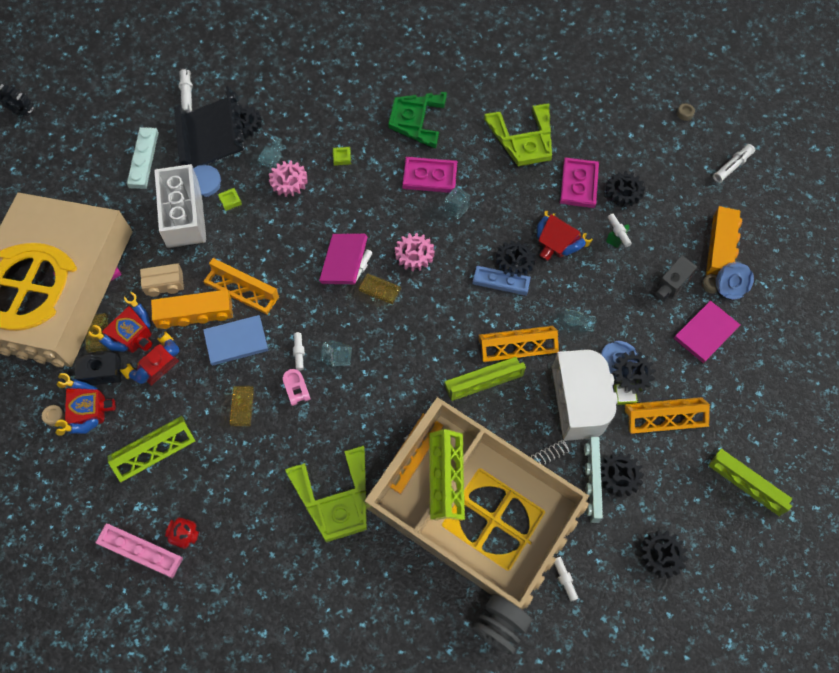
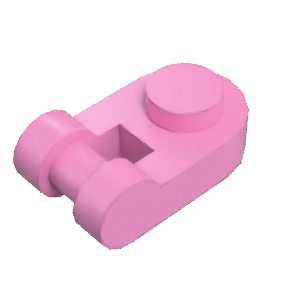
[283,369,311,406]

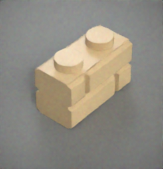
[140,263,184,297]

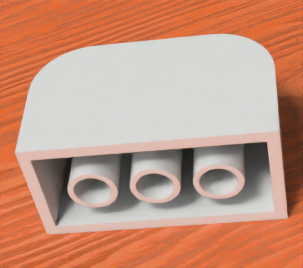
[155,164,206,248]
[552,350,618,441]

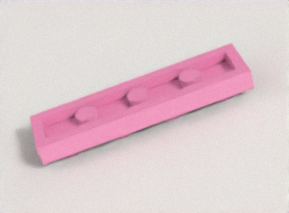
[95,523,183,578]

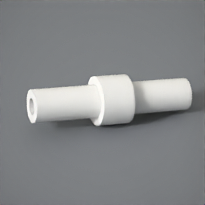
[607,214,632,247]
[356,250,372,282]
[293,332,305,371]
[554,557,578,602]

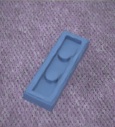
[473,266,531,296]

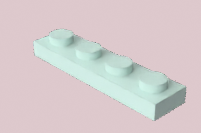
[127,128,158,189]
[584,437,603,523]

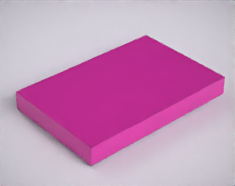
[403,157,457,193]
[560,158,599,208]
[319,234,368,284]
[674,301,740,363]

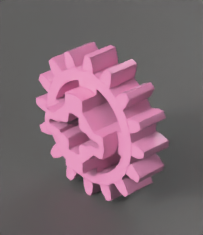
[269,161,308,197]
[395,233,435,271]

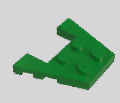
[389,92,447,148]

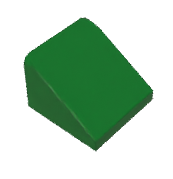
[606,225,630,248]

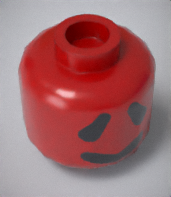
[165,517,199,549]

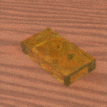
[359,273,401,305]
[86,313,108,352]
[229,386,254,426]

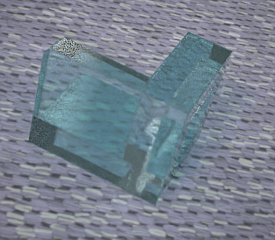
[445,186,470,219]
[321,342,352,366]

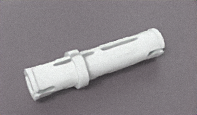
[179,69,193,113]
[713,144,755,183]

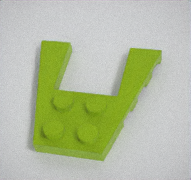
[484,103,552,166]
[285,446,367,542]

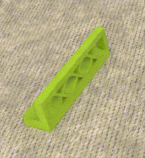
[444,357,526,401]
[108,416,195,482]
[429,429,465,521]
[708,449,792,516]

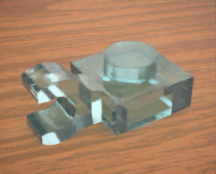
[257,137,284,169]
[563,308,597,332]

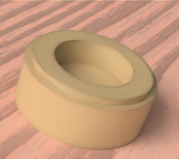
[42,405,65,426]

